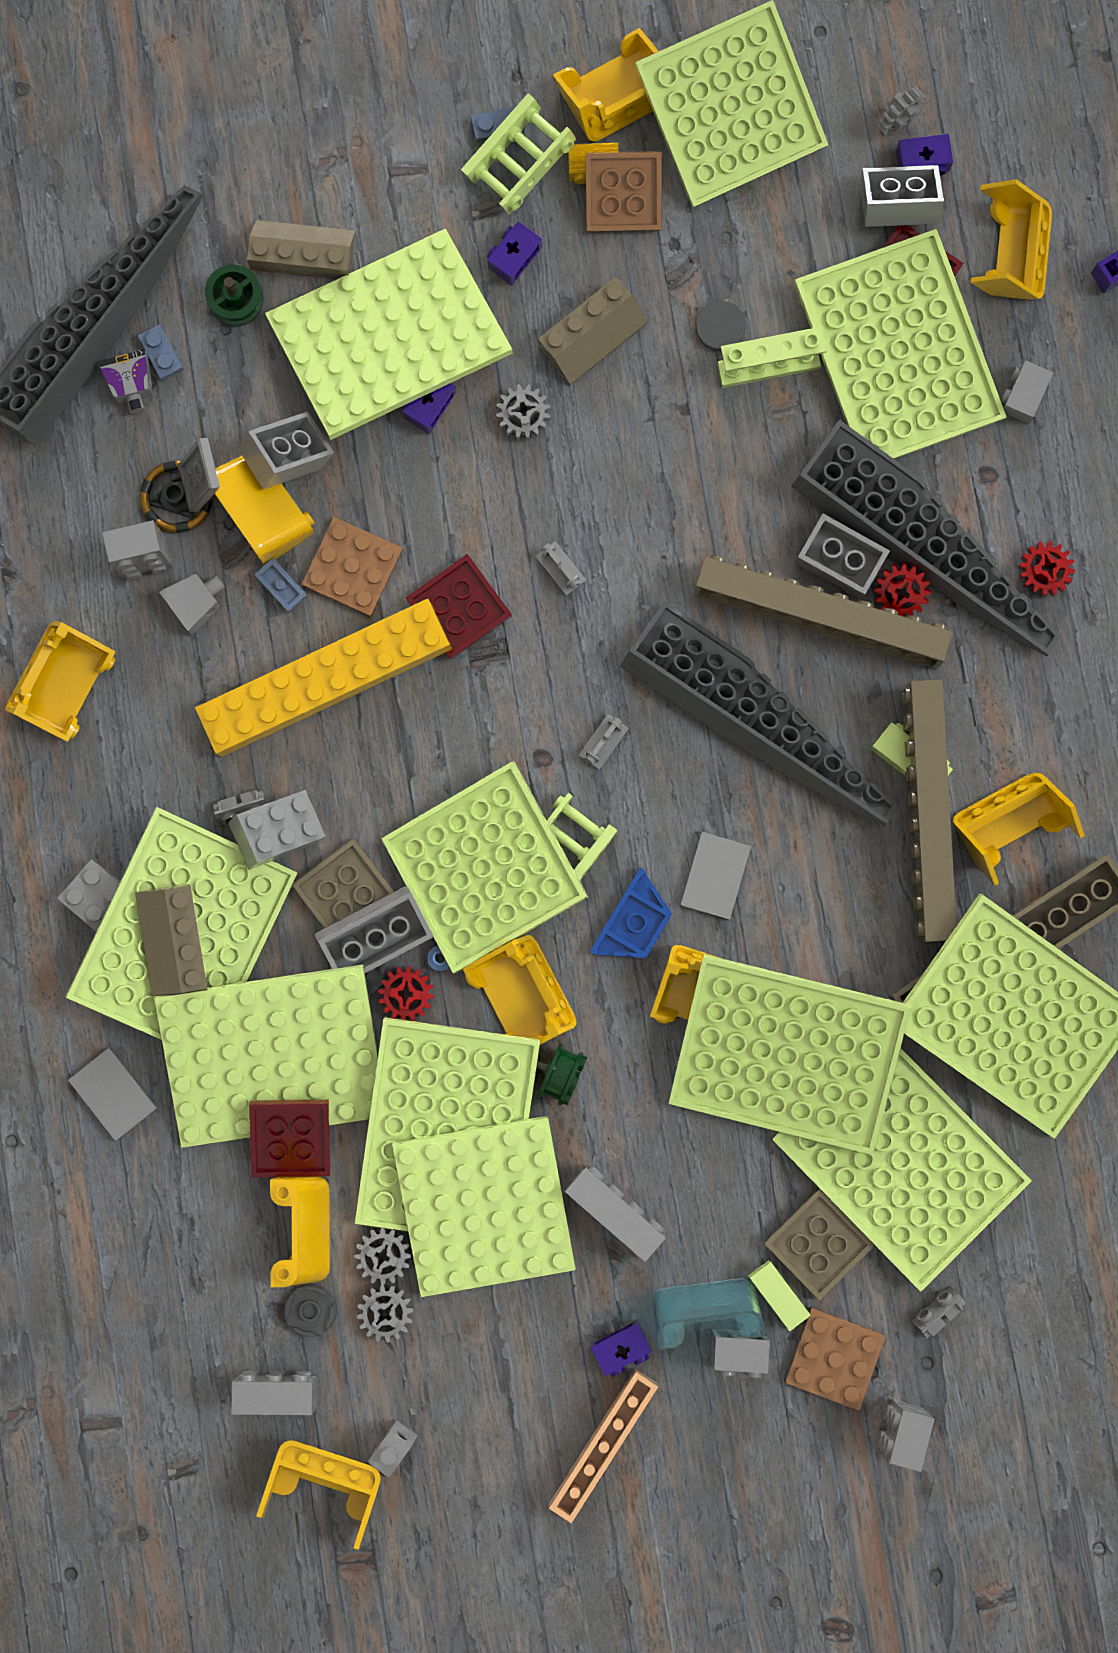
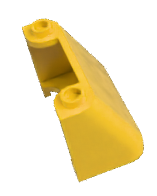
[553,28,659,141]
[214,455,315,565]
[5,621,116,742]
[463,935,577,1045]
[650,945,722,1024]
[270,1176,330,1287]

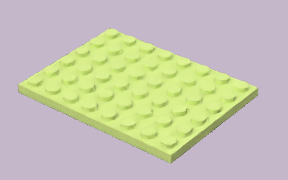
[265,228,513,440]
[794,229,1006,459]
[66,807,297,1040]
[903,894,1118,1139]
[669,954,911,1155]
[154,964,378,1148]
[355,1017,540,1231]
[772,1048,1032,1292]

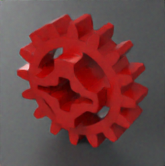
[1018,541,1075,597]
[875,562,931,616]
[378,966,435,1021]

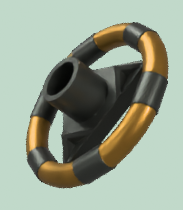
[140,460,213,533]

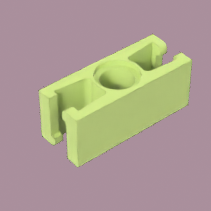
[748,1260,811,1331]

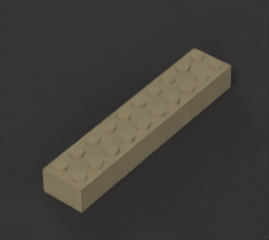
[694,555,953,670]
[901,679,956,942]
[888,854,1118,1003]

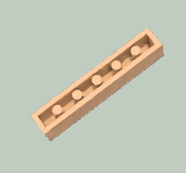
[549,1368,658,1524]

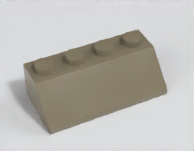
[247,220,356,279]
[538,277,647,385]
[135,883,207,996]

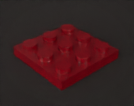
[406,554,512,660]
[249,1099,330,1178]

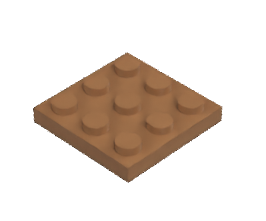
[585,151,662,231]
[302,517,403,617]
[784,1307,886,1411]

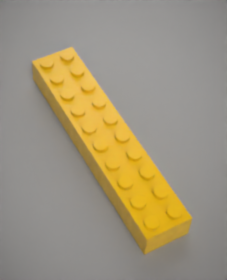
[195,599,452,757]

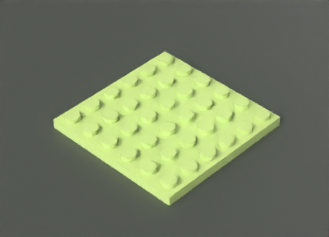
[634,0,828,207]
[381,761,588,973]
[392,1116,576,1297]

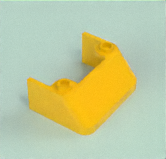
[970,179,1052,300]
[953,773,1085,886]
[256,1440,381,1550]

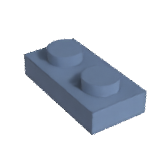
[471,106,525,143]
[138,324,184,381]
[254,558,308,613]

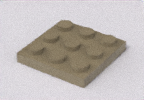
[292,838,394,929]
[764,1188,875,1301]

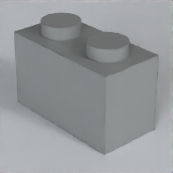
[1001,360,1053,424]

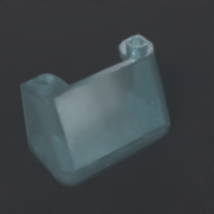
[652,1278,766,1350]

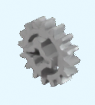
[876,87,925,136]
[496,384,551,440]
[354,1228,412,1285]
[357,1285,414,1343]

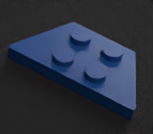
[589,867,672,959]

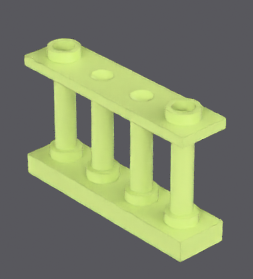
[461,93,576,215]
[717,327,827,388]
[547,793,617,881]

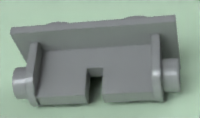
[535,541,586,596]
[579,714,629,770]
[213,789,266,826]
[912,1286,966,1339]

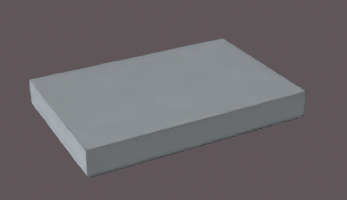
[178,438,220,512]
[680,832,751,920]
[68,1048,158,1141]

